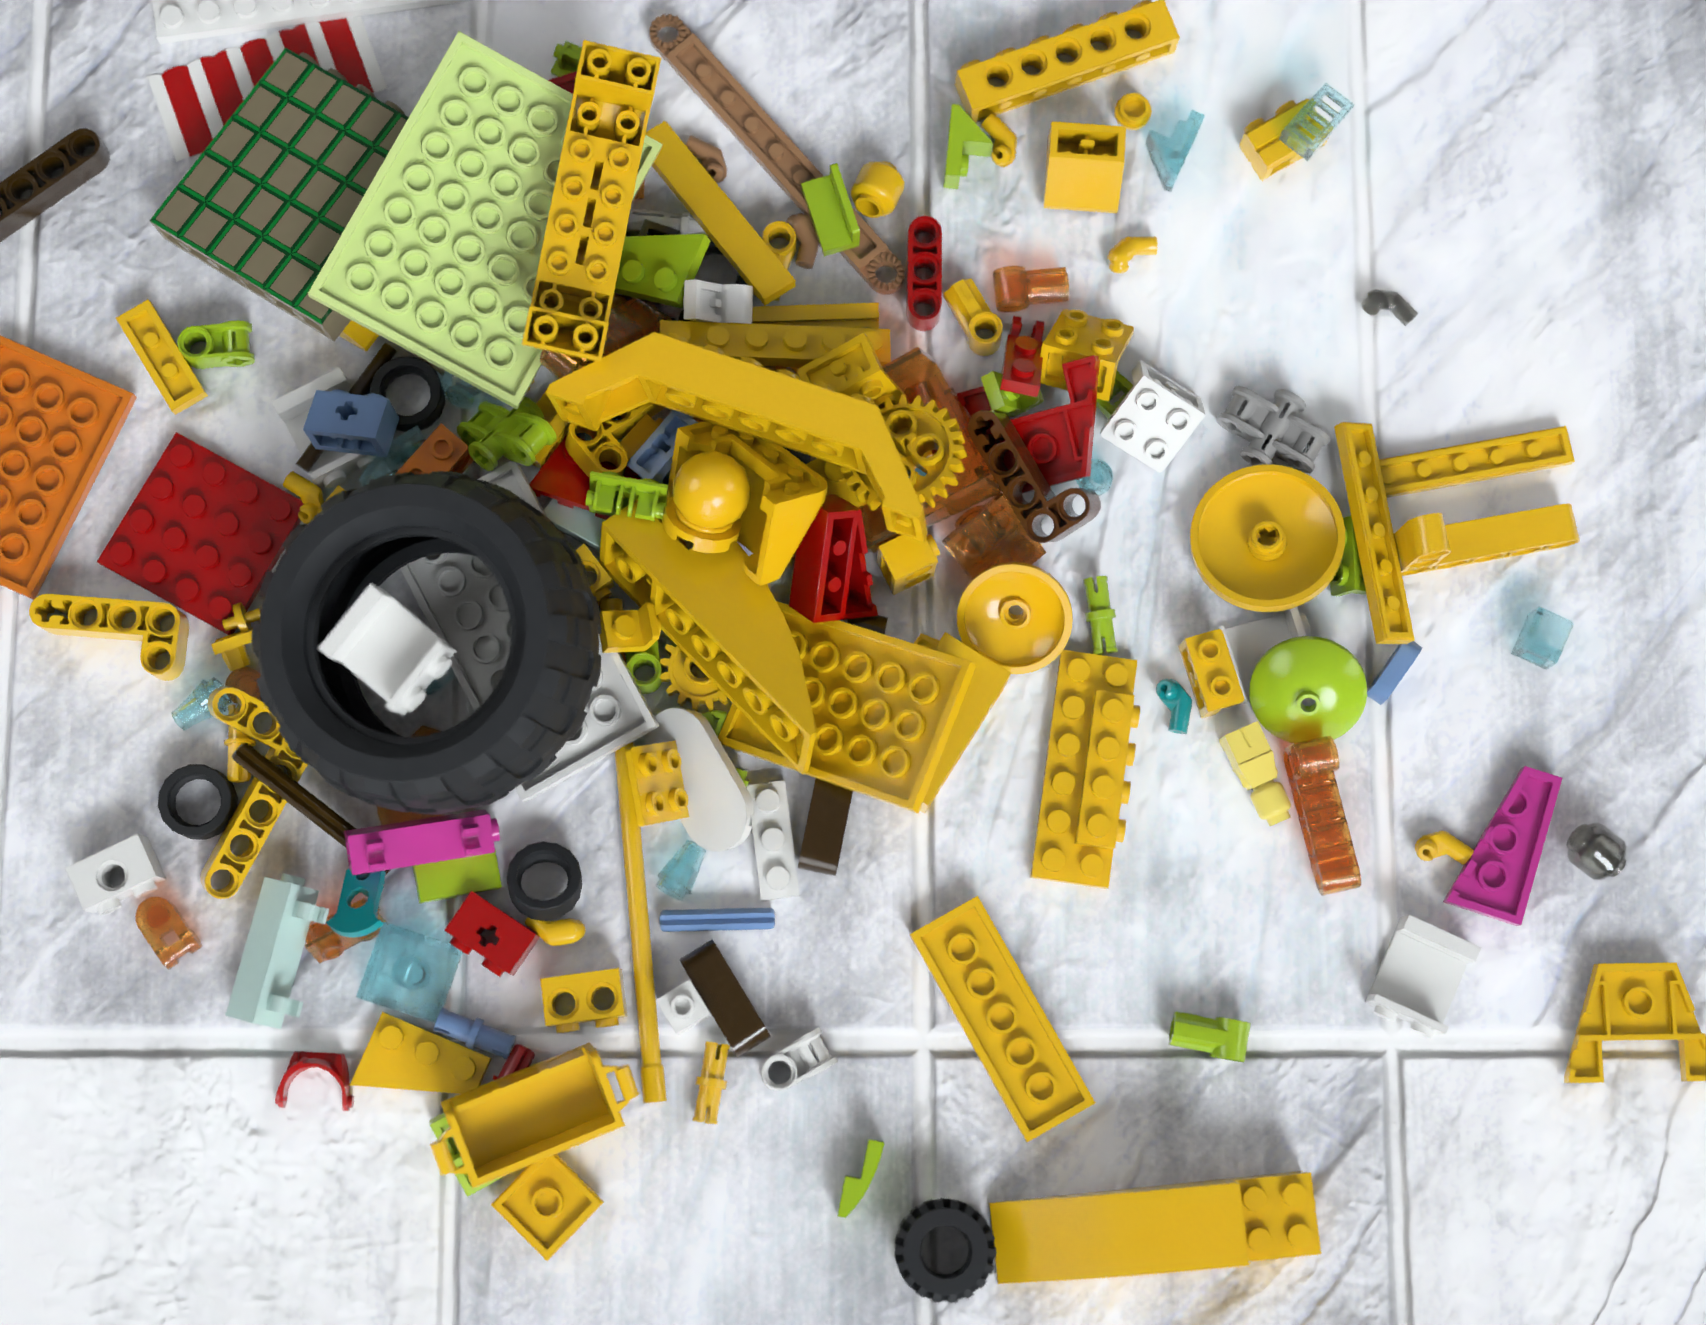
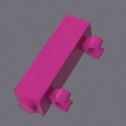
[344,809,500,875]

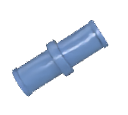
[433,1007,516,1060]

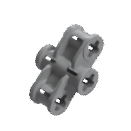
[1216,386,1331,473]

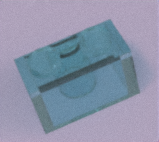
[356,921,463,1023]

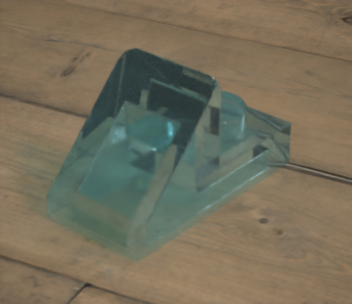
[1145,109,1205,193]

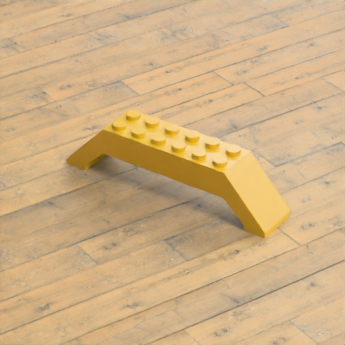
[546,332,928,542]

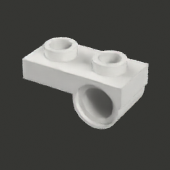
[683,279,753,324]

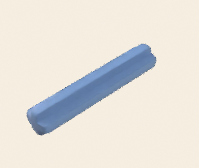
[659,908,775,932]

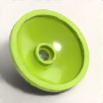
[1249,636,1367,745]

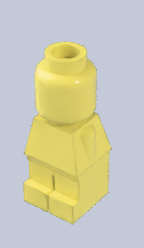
[1219,721,1291,826]

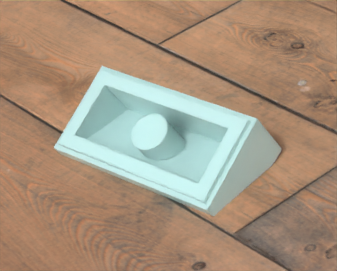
[544,499,605,552]

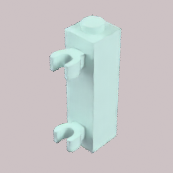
[225,873,329,1029]

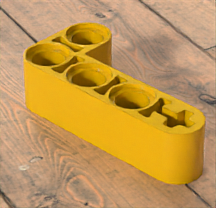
[565,402,666,479]
[29,594,189,681]

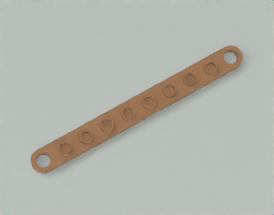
[649,14,905,295]

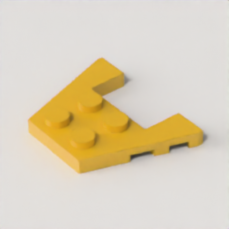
[1564,962,1706,1083]

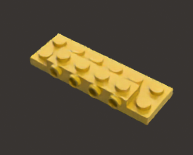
[1030,650,1141,889]

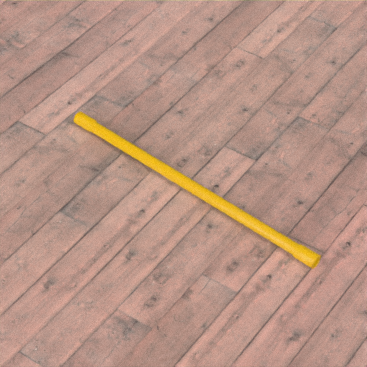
[599,598,667,1104]

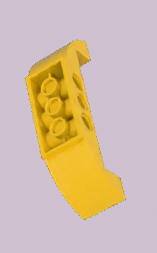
[522,40,661,362]

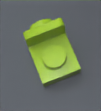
[981,371,1044,417]

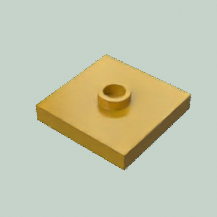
[491,1154,605,1261]

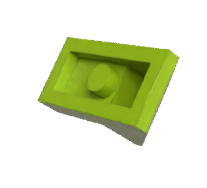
[943,104,993,189]

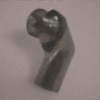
[1361,289,1419,326]

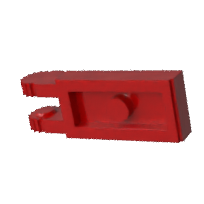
[999,316,1045,397]

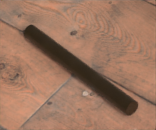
[296,343,397,472]

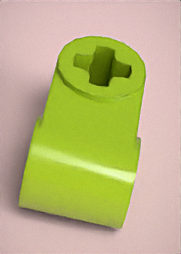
[177,320,255,369]

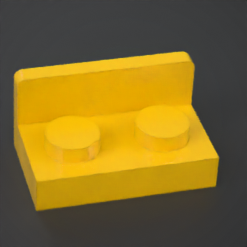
[1178,629,1244,719]

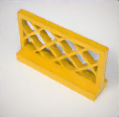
[752,303,879,376]

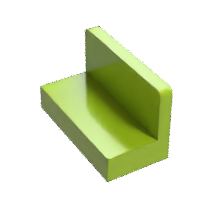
[801,163,860,257]

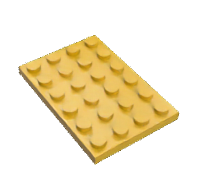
[718,601,976,813]

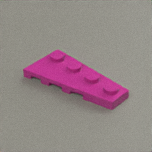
[1443,766,1562,926]

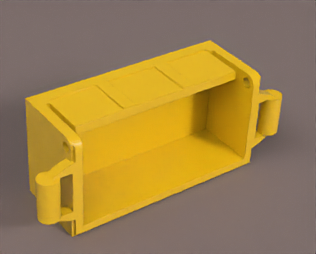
[430,1042,639,1188]

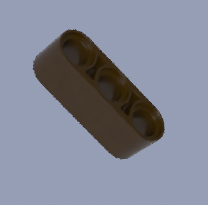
[679,939,771,1057]

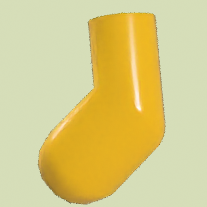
[1415,830,1474,865]

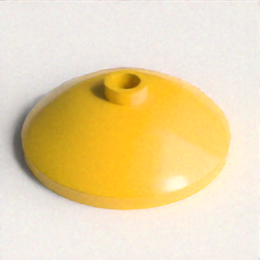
[957,562,1073,674]

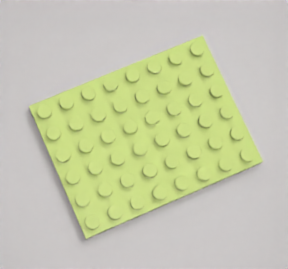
[308,31,663,409]

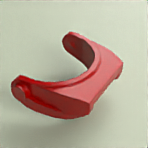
[275,1051,354,1111]

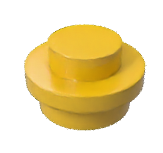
[1114,93,1152,130]

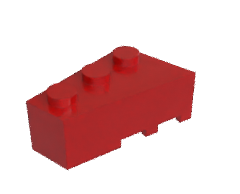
[789,494,878,623]

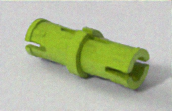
[1083,576,1118,655]

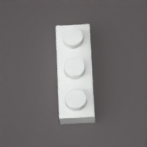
[747,780,800,902]

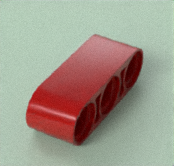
[906,215,942,331]

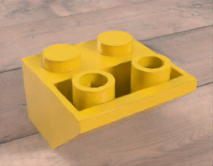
[1043,121,1126,214]

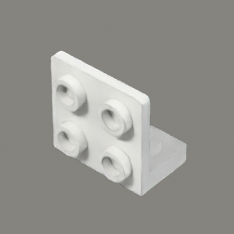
[1100,360,1206,473]

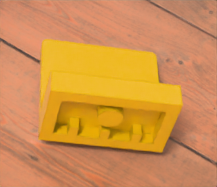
[1040,309,1134,402]
[797,333,904,410]
[625,740,689,827]

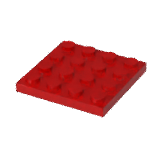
[97,432,304,635]

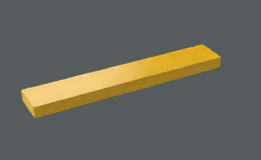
[645,121,796,306]
[1334,422,1415,644]
[1379,426,1575,498]

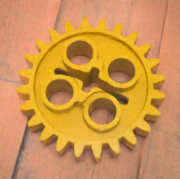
[840,394,967,511]

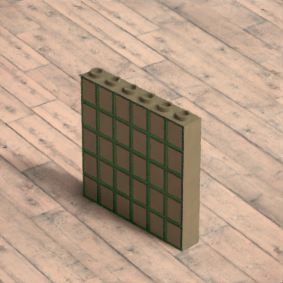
[149,47,409,342]

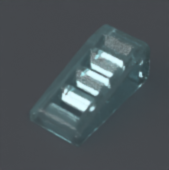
[1279,82,1355,161]

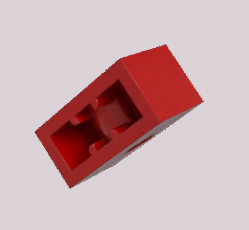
[444,891,540,977]

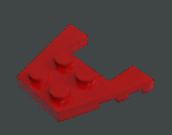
[957,355,1100,494]

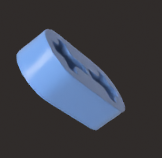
[1367,641,1423,705]

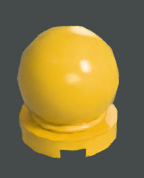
[662,451,750,553]

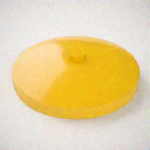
[1190,464,1345,612]

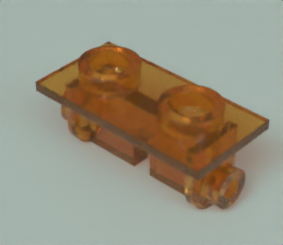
[305,897,390,964]

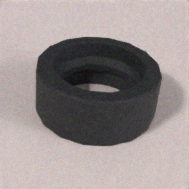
[370,357,445,433]
[158,764,238,840]
[506,841,582,921]

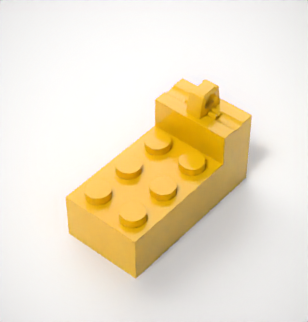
[914,632,1012,814]

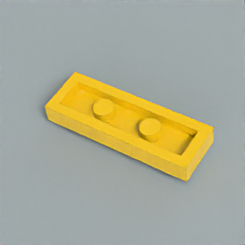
[116,299,208,415]

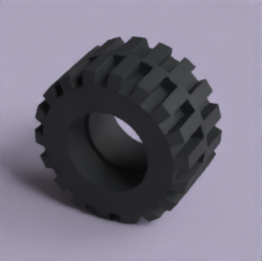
[894,1198,996,1303]

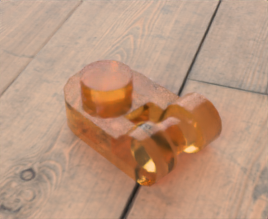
[135,897,203,970]

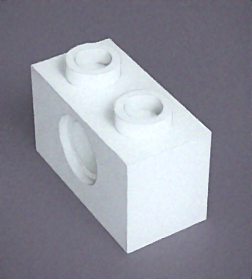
[65,834,166,916]

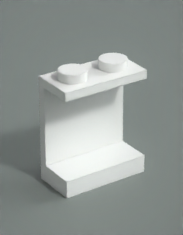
[271,367,381,488]
[318,584,456,715]
[1207,607,1310,709]
[1365,915,1482,1038]

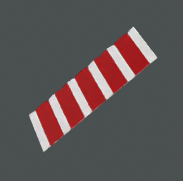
[147,16,387,162]

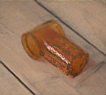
[992,266,1069,312]

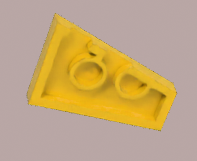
[350,1012,492,1094]

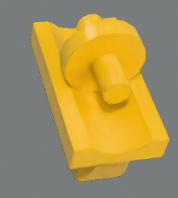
[211,603,261,671]

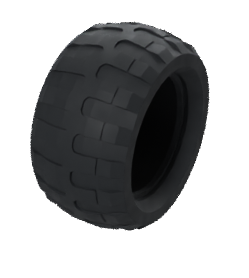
[251,471,601,815]

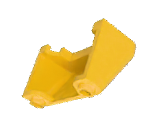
[667,421,828,586]

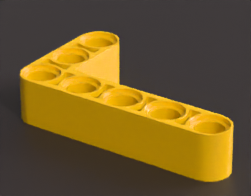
[1394,504,1580,576]
[200,686,308,899]

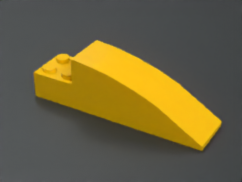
[599,499,817,775]
[989,1171,1321,1284]

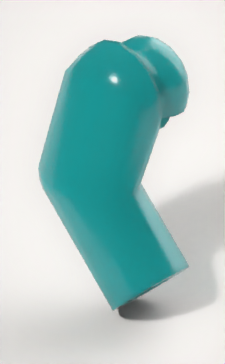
[1156,679,1192,734]

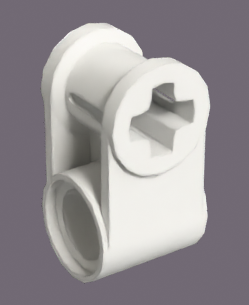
[761,1027,838,1091]

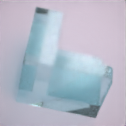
[1511,606,1574,670]

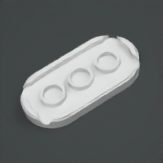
[645,707,754,852]

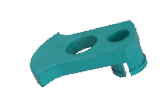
[326,868,386,938]

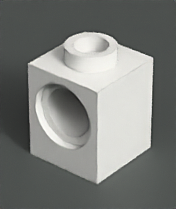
[656,979,711,1035]

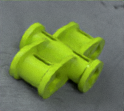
[456,396,557,471]

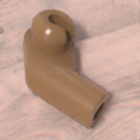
[686,135,727,183]
[786,213,820,269]

